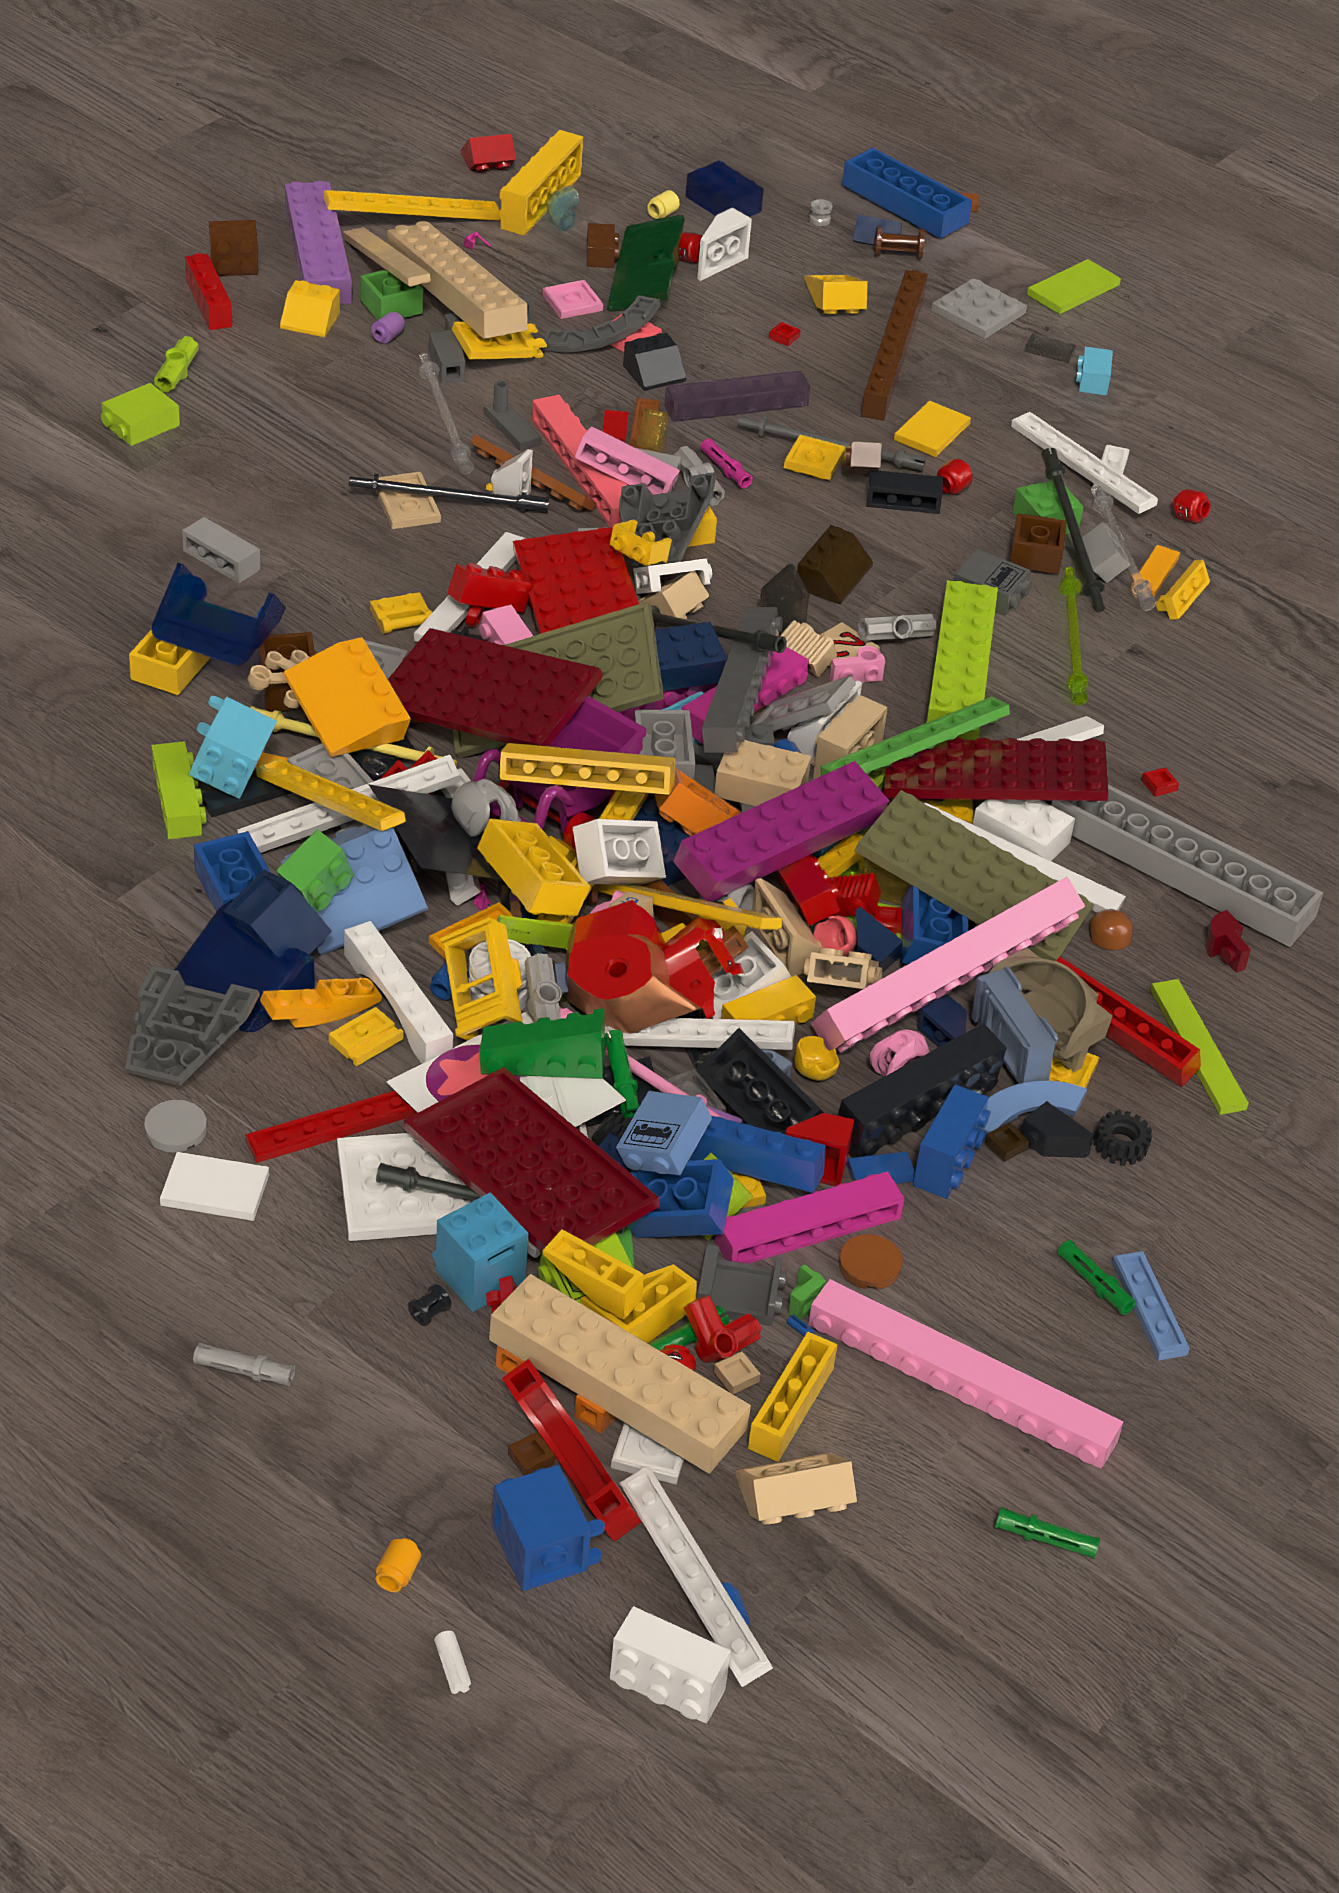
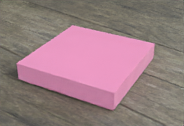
[542,280,603,319]

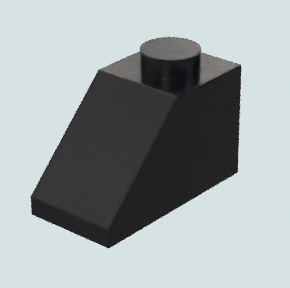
[1021,1101,1094,1158]

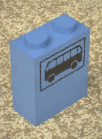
[616,1091,712,1175]

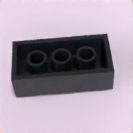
[695,1028,824,1134]

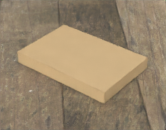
[373,472,441,529]

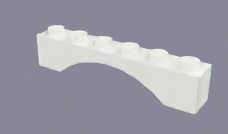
[344,921,453,1064]

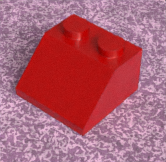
[460,134,516,172]
[785,1113,854,1187]

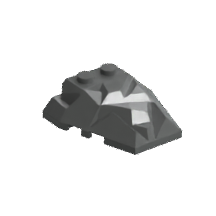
[125,965,260,1086]

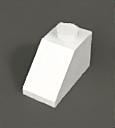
[491,449,533,496]

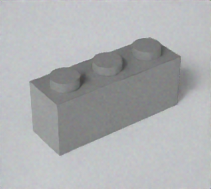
[182,517,260,583]

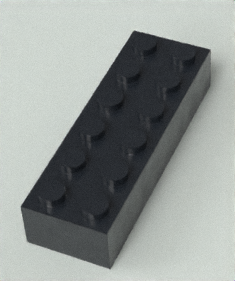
[838,1023,1007,1158]

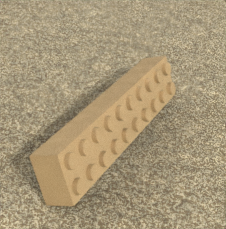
[387,221,528,339]

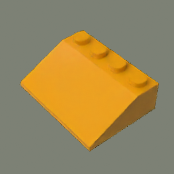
[283,637,411,757]

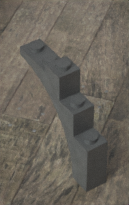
[428,295,534,384]

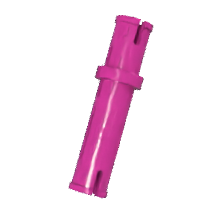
[700,438,753,488]

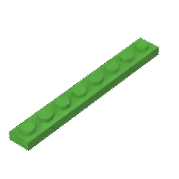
[820,697,1010,776]

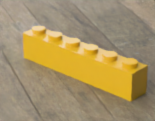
[500,743,676,795]

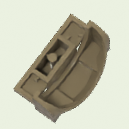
[989,947,1113,1072]

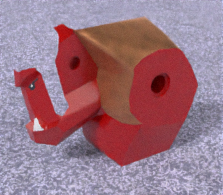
[565,900,745,1034]

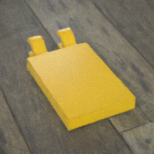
[452,322,547,359]

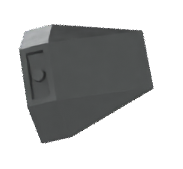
[619,472,716,568]

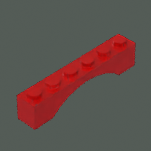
[502,1359,642,1542]

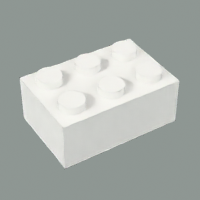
[973,799,1075,861]
[573,819,666,885]
[610,1606,731,1724]

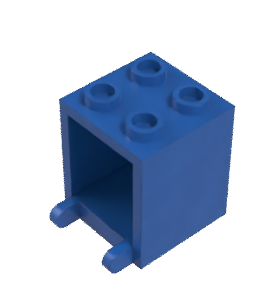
[492,1465,605,1591]

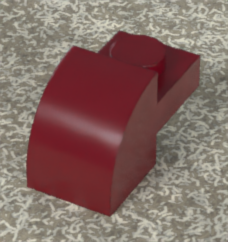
[1205,910,1251,973]

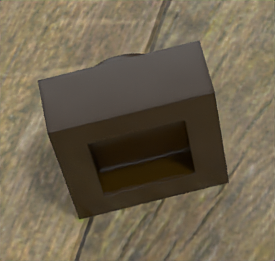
[985,1122,1029,1162]

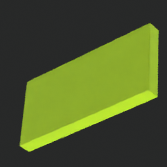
[1027,259,1121,315]

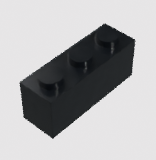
[866,470,943,514]

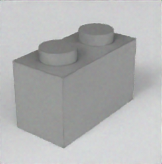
[1082,522,1131,583]

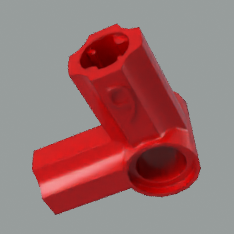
[683,1294,762,1363]

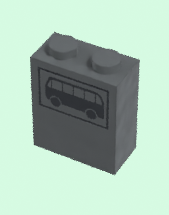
[953,549,1032,616]

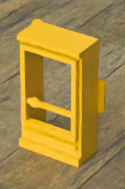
[440,917,522,1041]

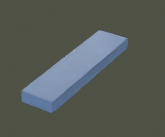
[1112,1251,1190,1361]

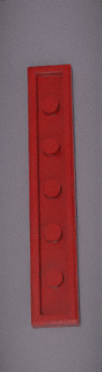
[245,1090,417,1163]

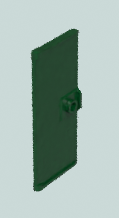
[607,215,685,312]

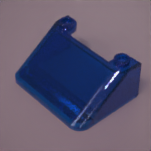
[151,563,286,666]
[174,899,315,1032]

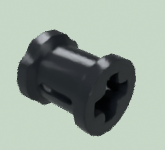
[408,1284,452,1326]

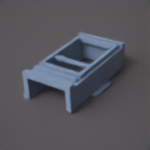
[972,966,1058,1084]

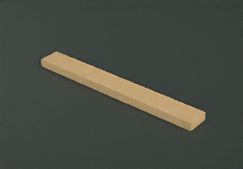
[343,227,431,286]

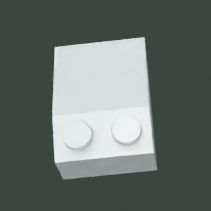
[697,208,752,281]
[711,931,791,1019]

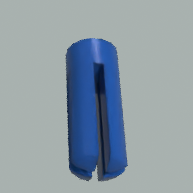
[787,1315,815,1337]

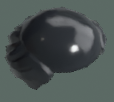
[361,756,403,781]

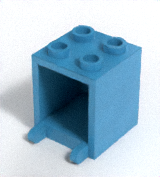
[432,1192,528,1312]

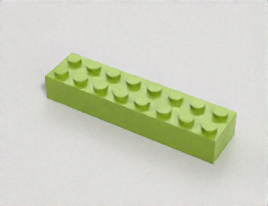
[926,580,998,740]

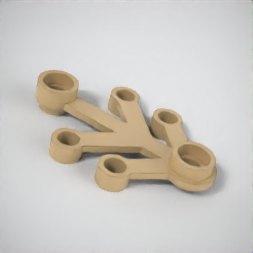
[248,650,310,708]

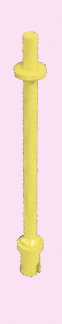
[250,706,457,767]

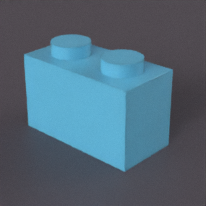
[1076,347,1113,396]

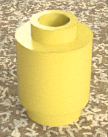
[647,190,680,219]

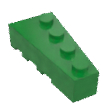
[479,1008,606,1079]

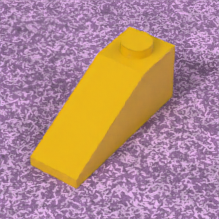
[543,1230,643,1320]

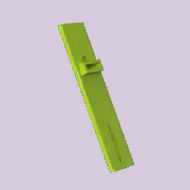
[497,915,573,950]

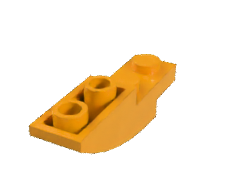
[260,978,382,1028]

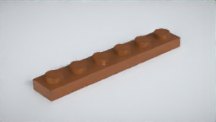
[470,434,597,511]

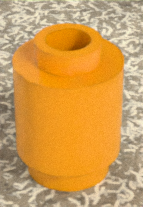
[375,1538,422,1593]

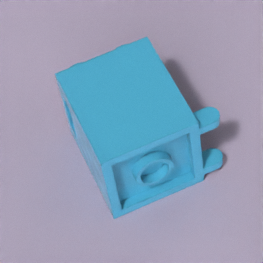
[188,696,277,799]

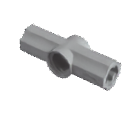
[674,446,725,506]
[857,614,936,641]
[524,953,562,1023]

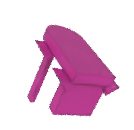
[463,232,491,250]
[473,884,491,910]

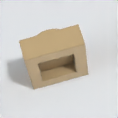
[714,1351,761,1394]

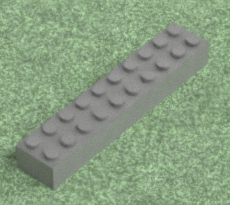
[1051,785,1323,947]

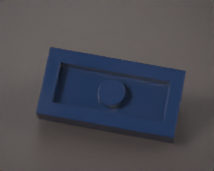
[853,215,902,245]

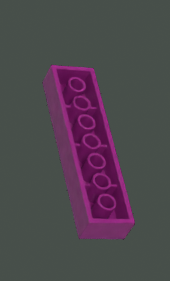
[673,761,889,902]

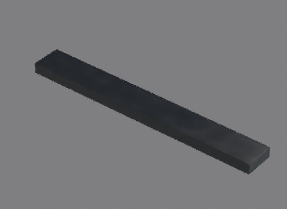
[201,736,415,817]

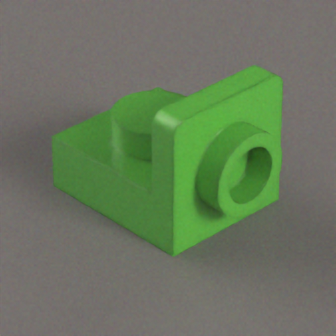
[788,1264,827,1320]

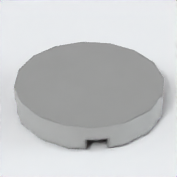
[144,1100,207,1152]

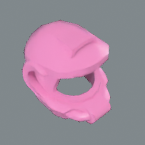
[870,1029,930,1076]

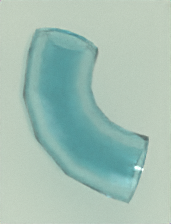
[547,185,579,231]

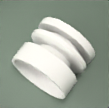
[468,939,531,1010]

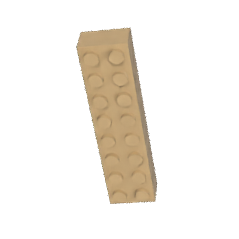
[489,1274,751,1474]

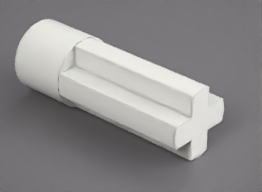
[434,1631,471,1694]

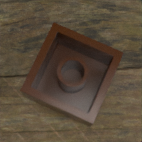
[209,220,258,276]
[1010,513,1067,574]

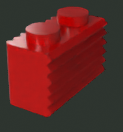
[825,872,882,919]

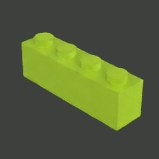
[151,741,207,839]

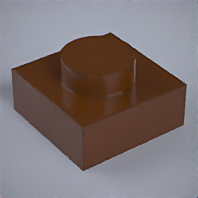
[508,1432,555,1475]

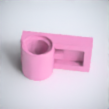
[829,646,885,683]

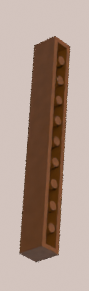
[861,270,928,421]

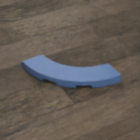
[982,1081,1087,1134]

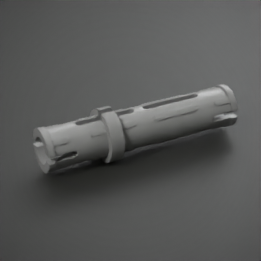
[193,1343,295,1387]

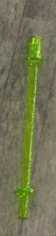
[1059,567,1089,705]

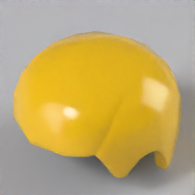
[794,1036,840,1081]

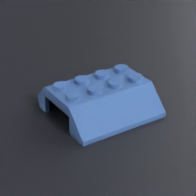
[280,823,429,956]

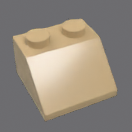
[638,571,709,626]

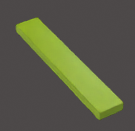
[1150,979,1249,1115]

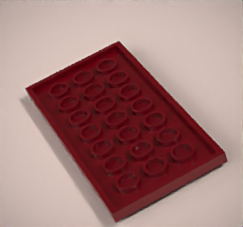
[388,628,603,747]
[884,737,1108,801]
[403,1067,659,1252]

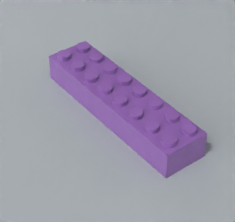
[285,181,352,304]

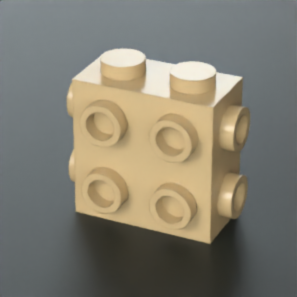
[804,947,882,989]

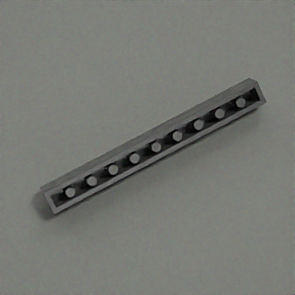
[702,607,783,753]

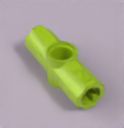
[154,336,199,393]

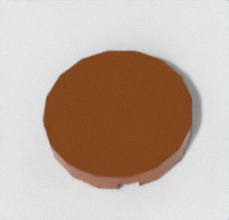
[839,1234,903,1290]

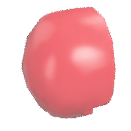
[813,915,857,957]

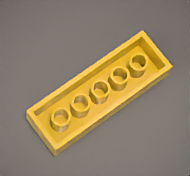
[499,130,583,236]

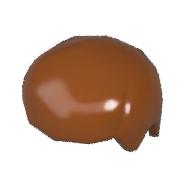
[1089,909,1133,950]

